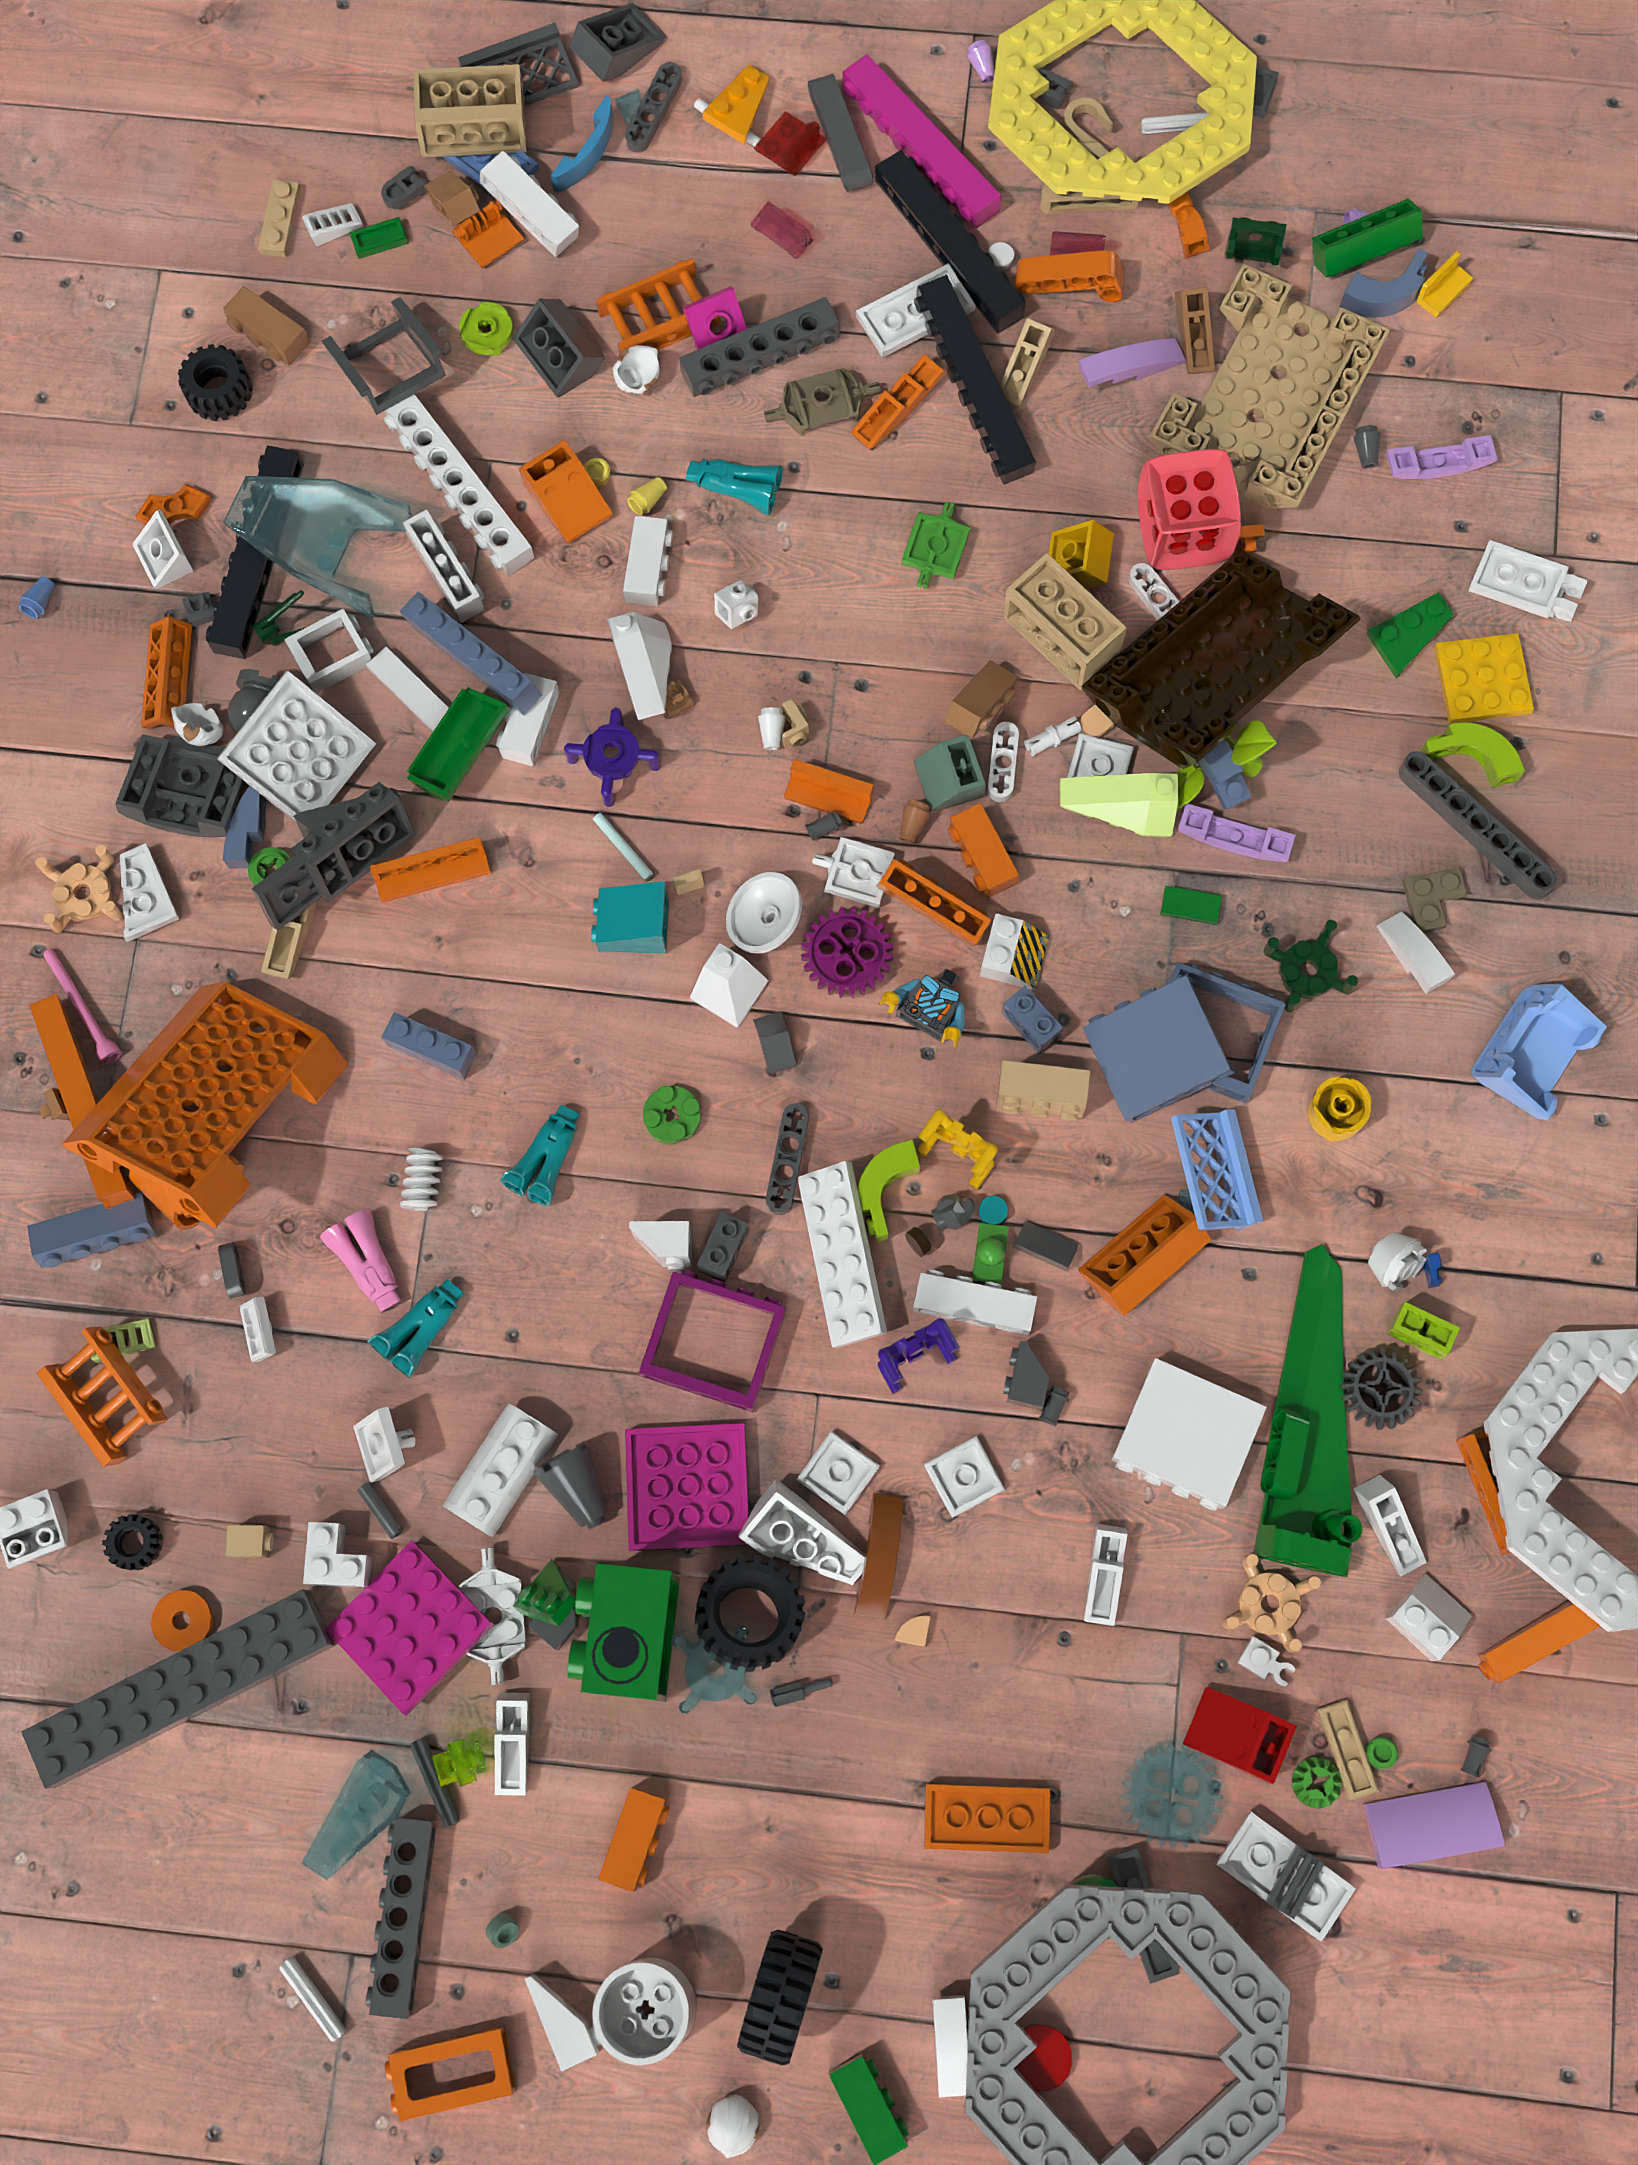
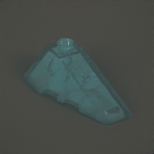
[302,1749,411,1880]

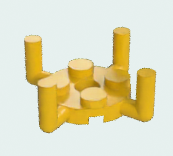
[917,1109,998,1190]

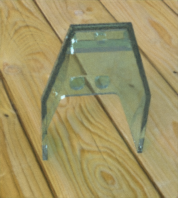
[224,476,412,619]

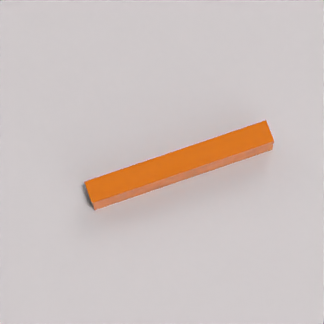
[29,993,135,1210]

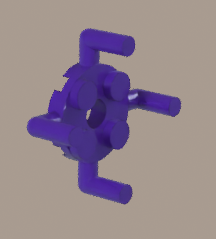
[564,707,661,807]
[878,1318,960,1394]

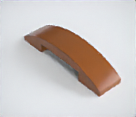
[854,1493,903,1619]

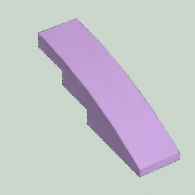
[1078,338,1186,388]

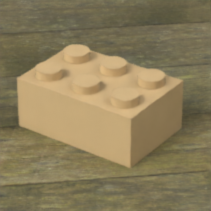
[996,1060,1090,1121]

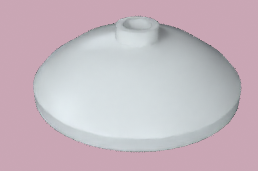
[726,872,802,953]

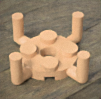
[36,845,123,933]
[1222,1554,1321,1653]

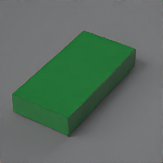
[349,217,408,259]
[1160,886,1222,925]

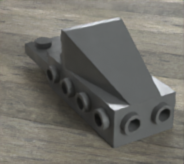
[252,782,416,931]

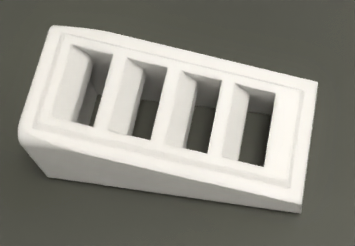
[302,203,364,247]

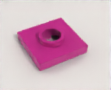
[682,286,747,350]

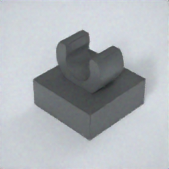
[182,591,214,627]

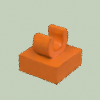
[1239,524,1265,553]

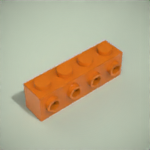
[876,859,991,946]

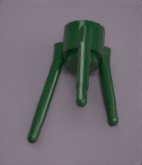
[252,590,306,646]

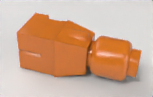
[1168,191,1210,259]

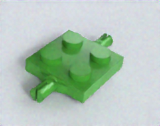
[902,502,970,589]

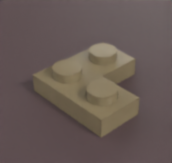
[1402,867,1467,933]

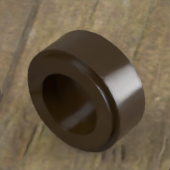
[905,1227,931,1257]

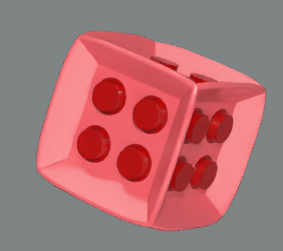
[1137,449,1241,570]

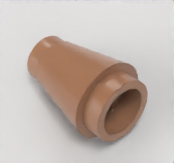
[899,800,931,844]

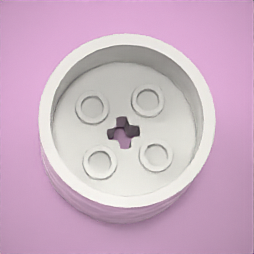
[593,1957,696,2065]

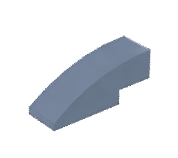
[223,786,266,869]

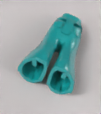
[686,459,783,516]
[500,1105,580,1206]
[367,1279,464,1378]

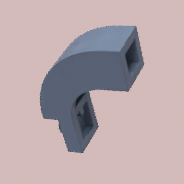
[1339,249,1428,318]
[1198,739,1251,809]

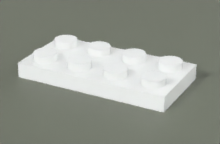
[856,264,975,358]
[1215,1811,1356,1942]

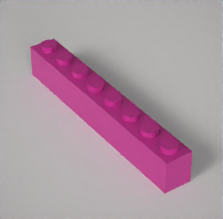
[842,54,1001,228]

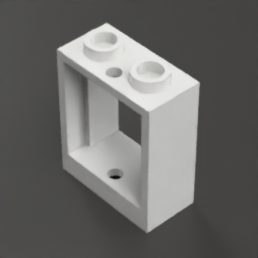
[284,609,374,694]

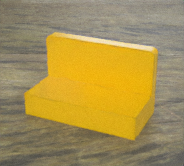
[1416,250,1473,318]

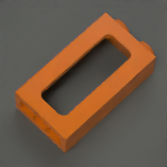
[385,2025,516,2122]

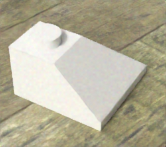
[690,943,769,1028]

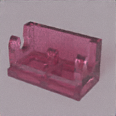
[750,201,813,259]

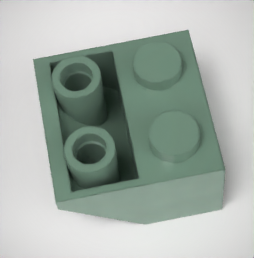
[914,735,986,812]

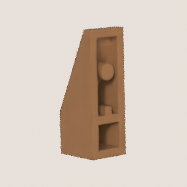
[1175,287,1215,374]

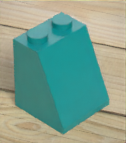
[591,881,669,954]

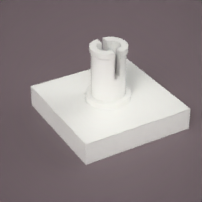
[353,1407,415,1483]

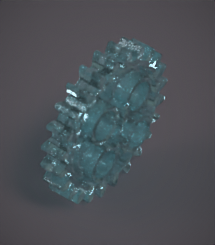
[1120,1745,1223,1849]

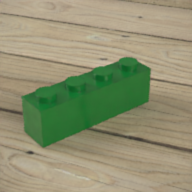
[1312,198,1423,278]

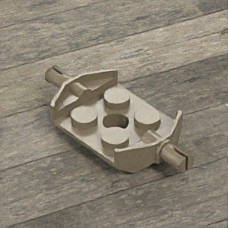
[764,368,881,436]

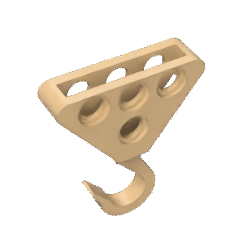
[1040,98,1140,214]

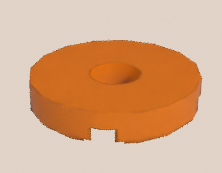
[151,1590,214,1651]

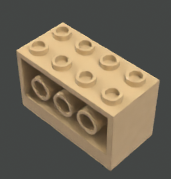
[413,64,527,157]
[1003,553,1127,691]

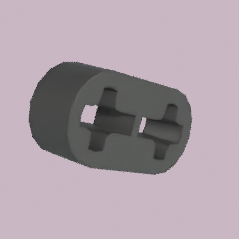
[218,1242,246,1299]

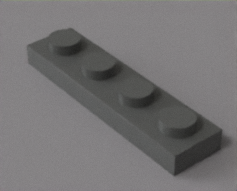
[1107,1848,1180,1984]

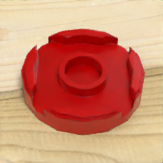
[1015,2024,1072,2092]

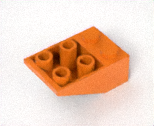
[519,440,613,544]

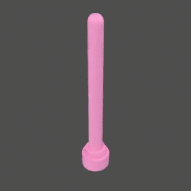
[44,949,122,1065]

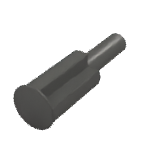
[770,1678,833,1707]

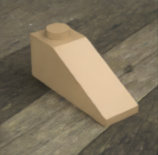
[1000,318,1056,407]

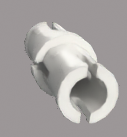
[1024,716,1082,757]

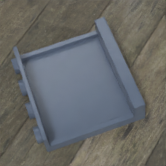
[1082,974,1236,1123]

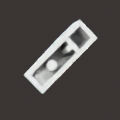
[1354,1475,1427,1577]
[525,1974,601,2071]

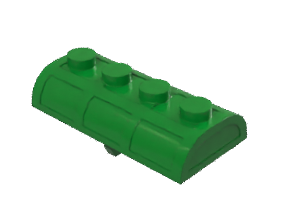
[407,687,510,803]

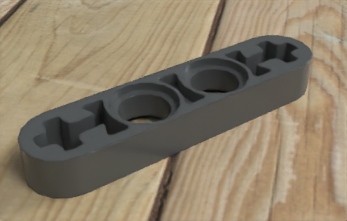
[625,62,682,153]
[766,1103,809,1215]

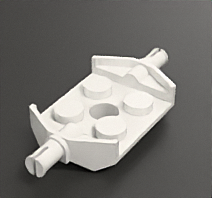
[458,1548,526,1685]

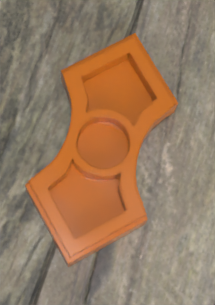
[135,484,212,525]

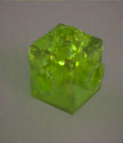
[432,1738,487,1787]

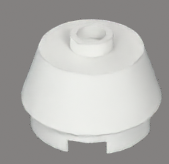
[1368,1232,1427,1292]

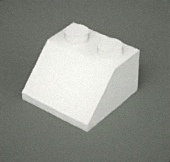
[629,1221,692,1272]
[1385,1573,1472,1661]

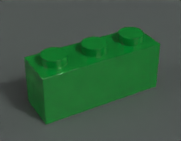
[829,2053,910,2165]

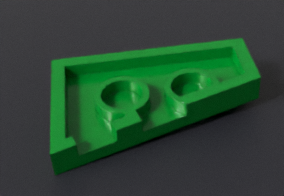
[513,1559,576,1627]

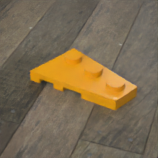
[702,64,770,145]

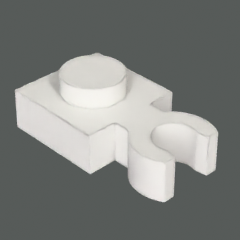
[1236,1636,1296,1687]

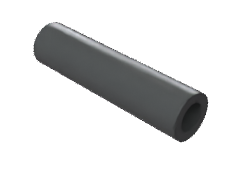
[357,1482,404,1539]

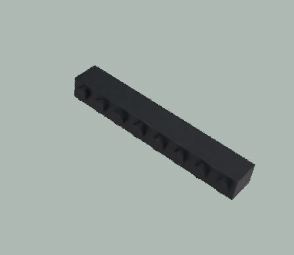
[875,150,1026,334]
[914,275,1036,485]
[206,445,304,659]

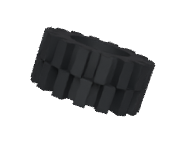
[102,1514,163,1571]

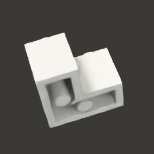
[303,1522,373,1588]

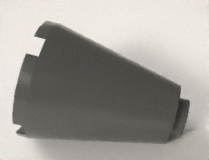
[533,1441,607,1529]

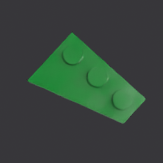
[1366,592,1454,679]

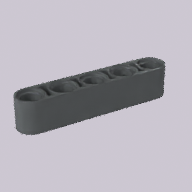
[807,74,873,192]

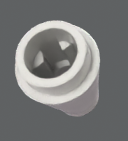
[758,707,786,750]

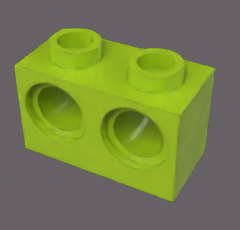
[1386,1302,1460,1360]

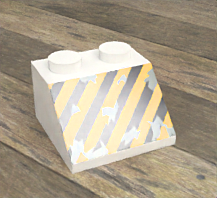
[980,913,1049,990]

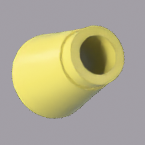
[627,477,667,515]

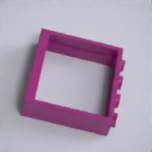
[638,1270,786,1413]

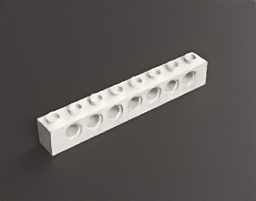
[383,394,535,576]

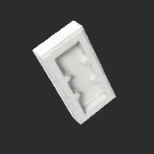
[240,1296,276,1362]

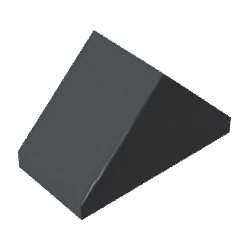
[753,1012,797,1074]

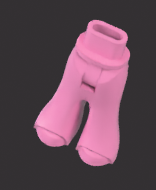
[320,1209,402,1313]

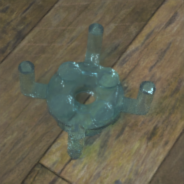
[671,1626,757,1714]

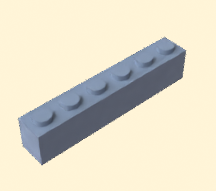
[400,591,542,716]

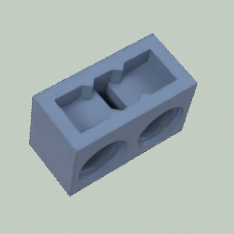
[1001,986,1063,1055]

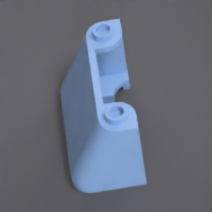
[1471,984,1607,1120]

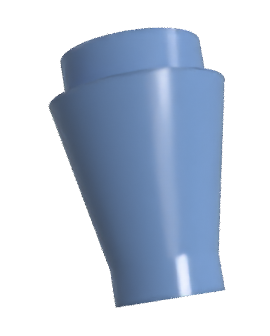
[18,576,55,619]

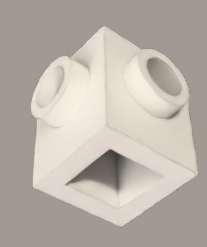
[715,580,759,629]

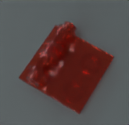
[754,111,827,176]

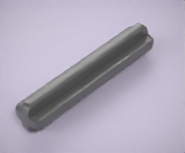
[410,1738,460,1828]

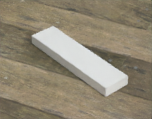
[366,647,449,732]

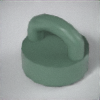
[486,1912,519,1948]

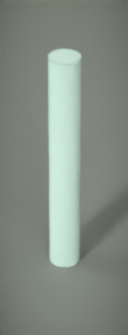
[593,813,654,881]

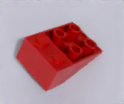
[1182,1687,1297,1785]

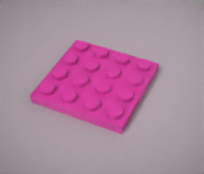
[625,1423,749,1551]
[325,1540,494,1716]

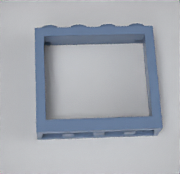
[1171,962,1286,1104]

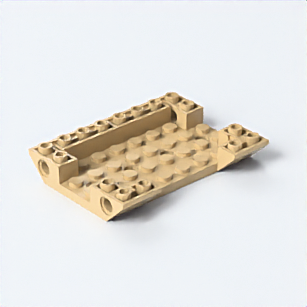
[1149,264,1390,509]

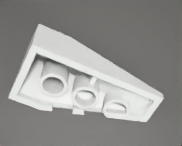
[607,612,672,720]
[739,1479,865,1585]

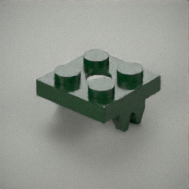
[1224,217,1287,265]

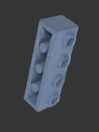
[27,1192,156,1268]

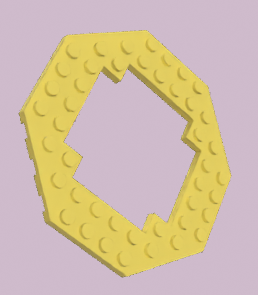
[988,0,1257,204]

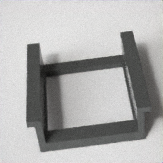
[322,297,446,415]

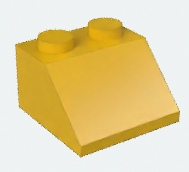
[1048,520,1114,589]

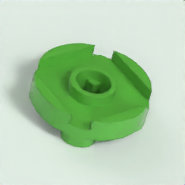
[643,1085,701,1145]

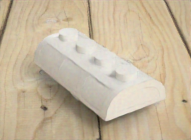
[442,1403,558,1538]

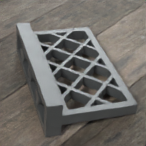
[458,23,579,106]

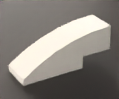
[1377,911,1455,994]
[1084,1523,1127,1626]
[495,1693,530,1795]
[932,1995,968,2097]

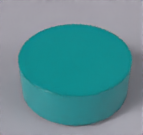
[978,1196,1008,1225]

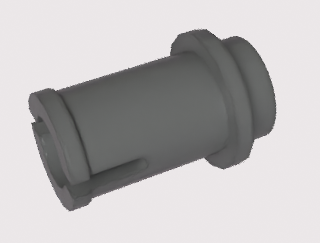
[805,810,843,841]
[1038,1386,1069,1426]
[1461,1735,1492,1778]

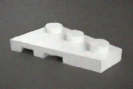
[120,843,180,942]

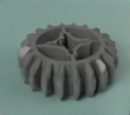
[1340,1348,1423,1430]

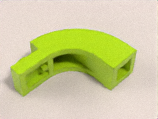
[1420,722,1525,788]
[858,1140,920,1243]

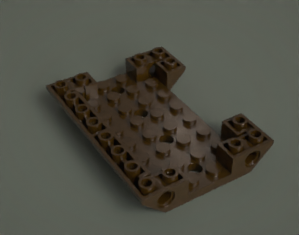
[1081,549,1361,769]

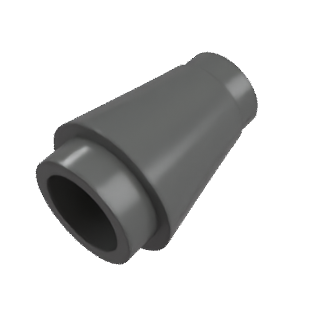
[1353,425,1381,469]

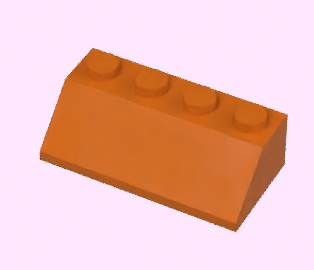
[1078,1194,1211,1316]

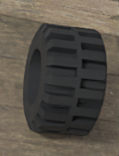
[178,344,253,421]

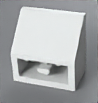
[0,1489,67,1569]

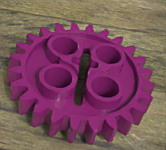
[801,906,893,998]

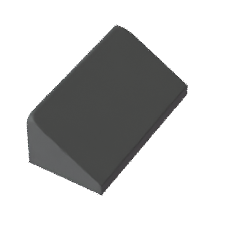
[1013,1221,1079,1272]

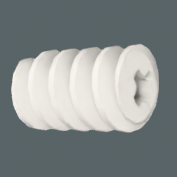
[400,1148,444,1211]

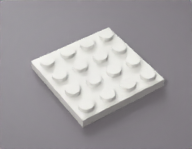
[217,671,376,822]

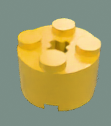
[1307,1076,1372,1142]

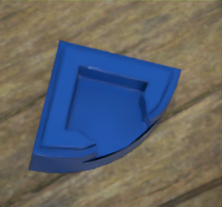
[1423,1253,1442,1288]

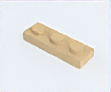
[258,180,300,257]

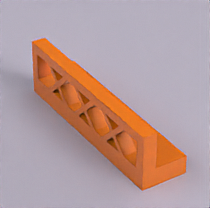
[141,616,192,729]
[370,837,491,903]
[1456,1431,1511,1556]

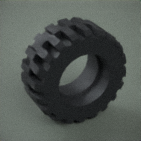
[737,1929,823,2066]

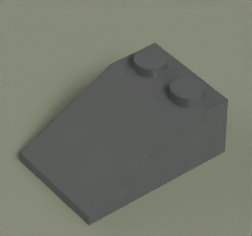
[569,3,666,82]

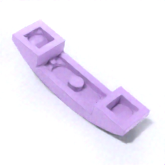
[1386,435,1498,479]
[1178,804,1296,862]

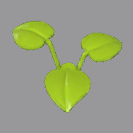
[1175,720,1277,812]

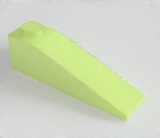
[1059,773,1178,837]

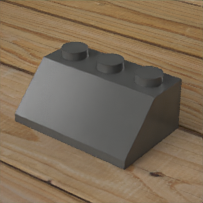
[512,299,605,397]

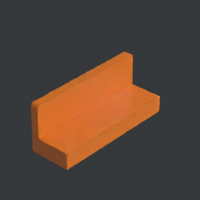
[784,759,874,824]

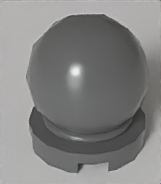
[228,669,280,732]

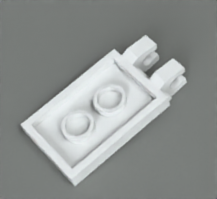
[1469,540,1588,622]

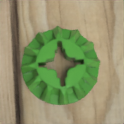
[248,847,291,886]
[1292,1757,1343,1809]

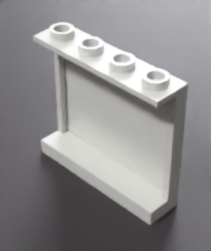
[1111,1358,1267,1511]

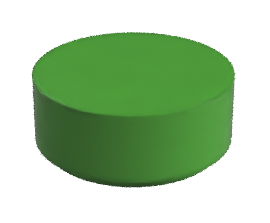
[1365,1737,1398,1769]

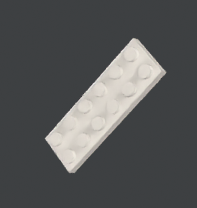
[797,1161,887,1348]

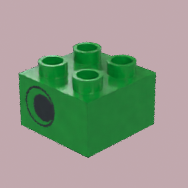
[567,1563,680,1702]

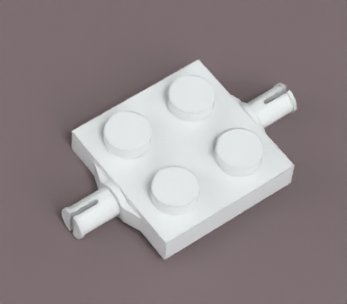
[812,837,895,908]

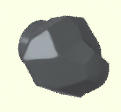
[931,1194,975,1231]

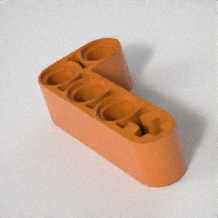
[1015,250,1125,302]

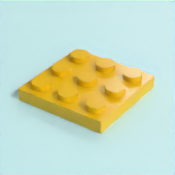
[1434,633,1534,724]

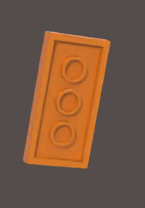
[924,1784,1050,1853]

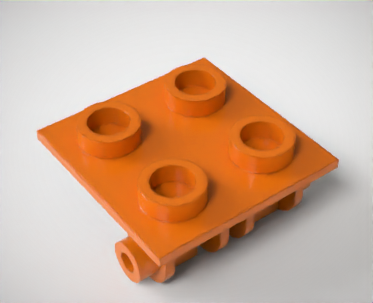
[451,200,525,269]

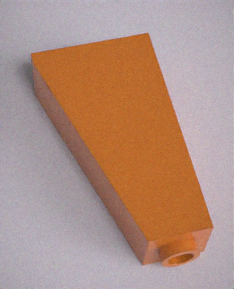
[1477,1600,1600,1683]

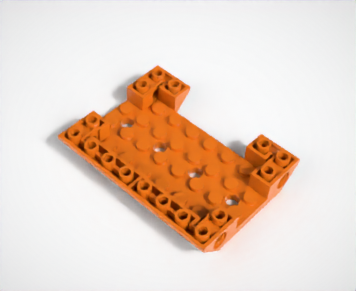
[62,981,348,1228]

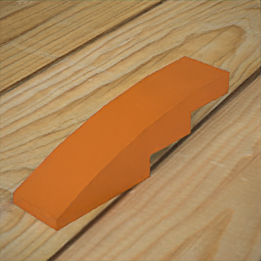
[850,354,946,450]

